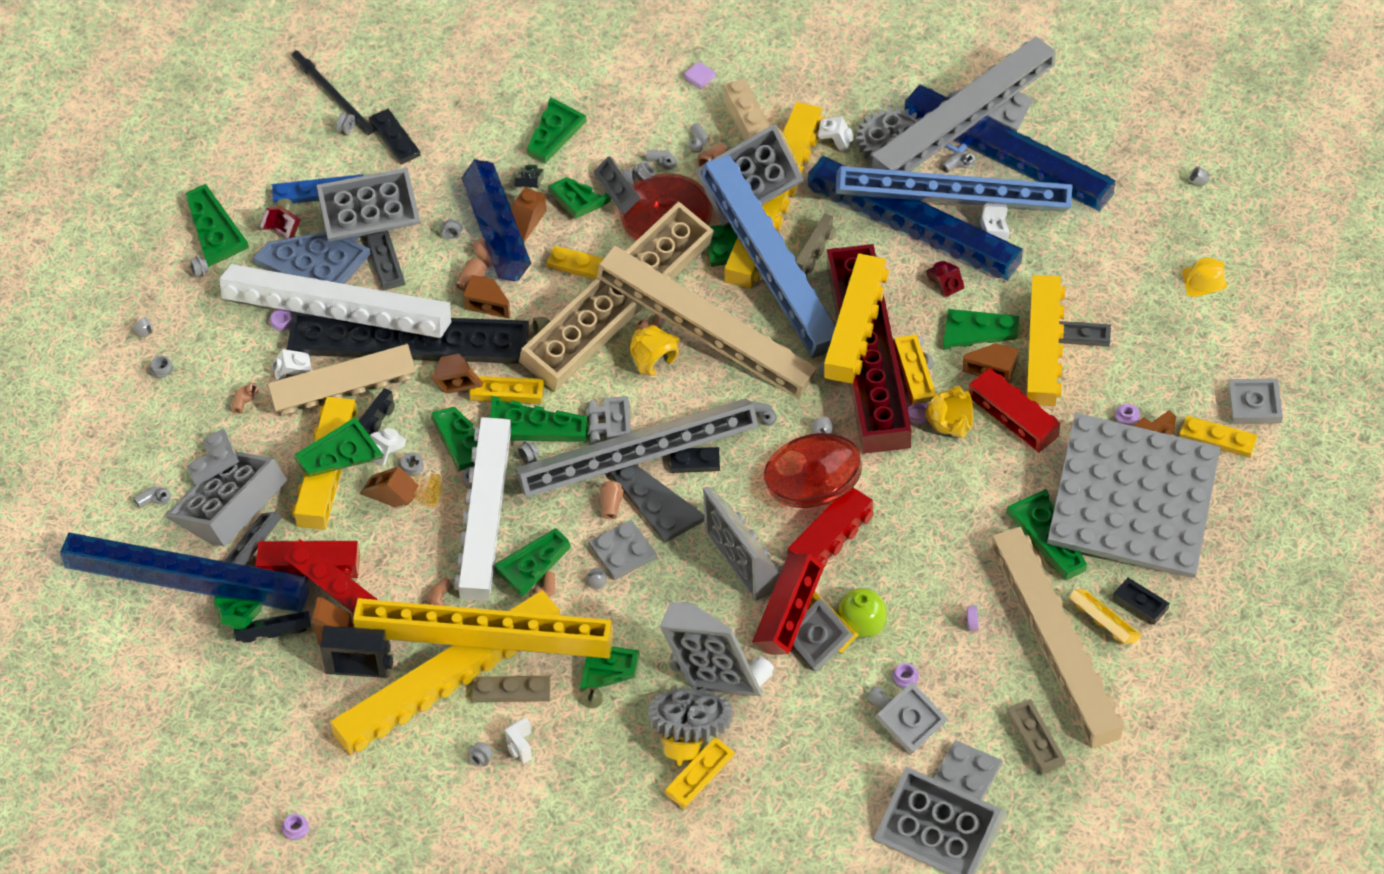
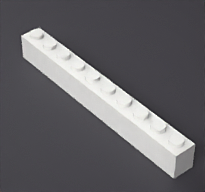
[220,264,451,338]

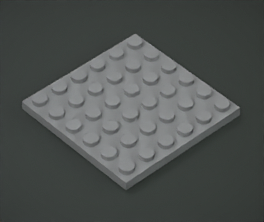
[1047,413,1220,578]

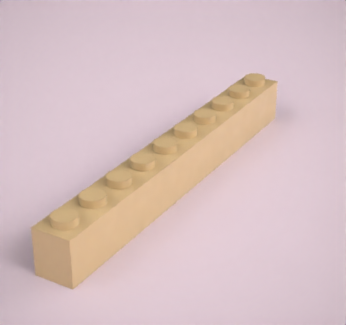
[597,246,817,399]
[992,527,1124,748]

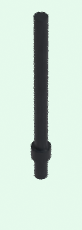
[292,50,375,135]

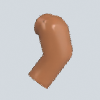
[473,237,497,268]
[635,313,666,329]
[231,383,259,414]
[529,571,555,597]
[427,578,453,606]

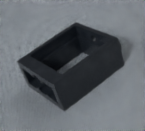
[320,626,393,678]

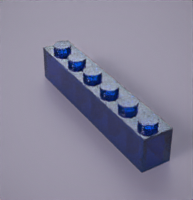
[461,159,531,282]

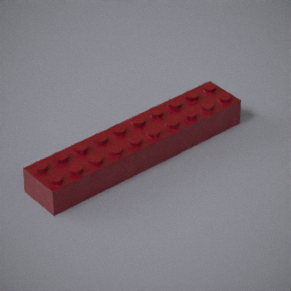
[827,244,912,454]

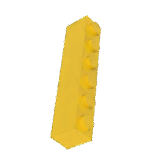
[824,254,890,384]
[1027,275,1065,406]
[292,397,357,530]

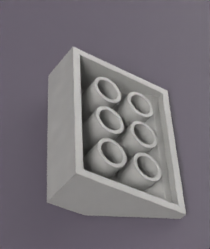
[695,124,804,227]
[317,168,420,242]
[165,451,287,546]
[703,486,781,601]
[660,602,762,696]
[874,766,1007,874]

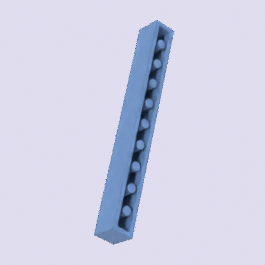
[701,155,836,358]
[836,166,1072,212]

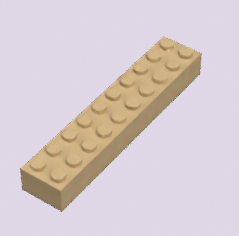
[519,202,714,392]

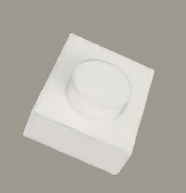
[818,116,853,152]
[980,203,1010,240]
[272,349,312,381]
[370,428,406,466]
[505,718,532,764]

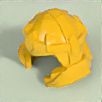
[629,325,679,375]
[925,385,974,439]

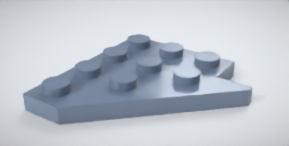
[253,232,371,284]

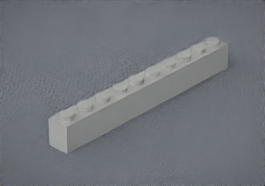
[872,36,1056,172]
[515,398,759,497]

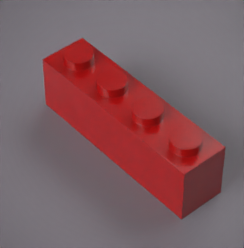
[969,368,1060,453]
[787,485,874,566]
[284,538,378,614]
[256,541,360,581]
[752,553,825,655]

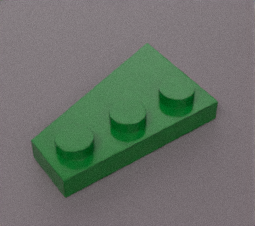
[943,309,1019,350]
[294,417,384,477]

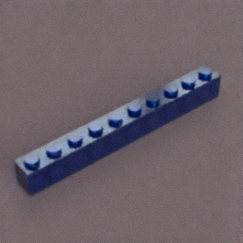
[904,84,1116,212]
[808,155,1023,281]
[60,532,309,612]

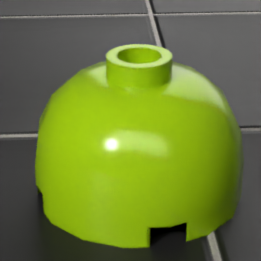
[837,588,887,638]

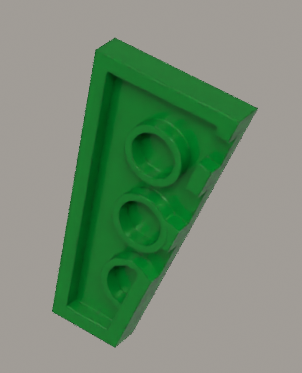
[185,183,249,267]
[490,396,587,442]
[1006,489,1087,580]

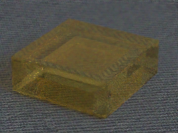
[425,473,442,507]

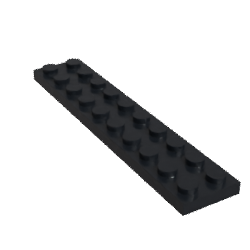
[287,312,529,364]

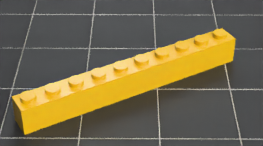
[724,101,825,289]
[330,590,561,755]
[353,598,613,658]

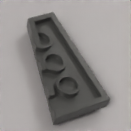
[611,464,704,543]

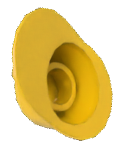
[1181,257,1228,297]
[661,732,703,767]

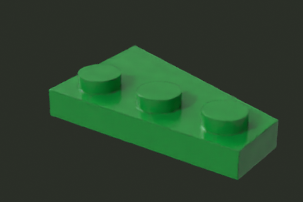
[527,97,587,164]
[431,407,478,471]
[494,528,571,597]

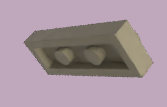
[796,213,835,275]
[472,676,551,703]
[1007,699,1066,774]

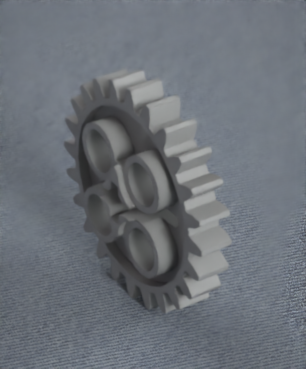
[857,107,923,164]
[648,686,732,742]

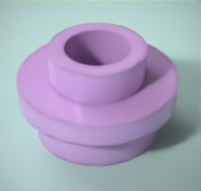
[1115,404,1140,426]
[893,663,919,688]
[282,814,309,840]

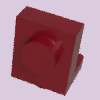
[260,206,301,239]
[926,261,965,297]

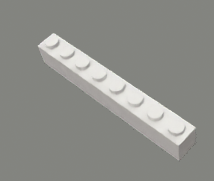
[455,417,511,601]

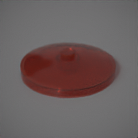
[620,173,712,241]
[764,433,863,508]

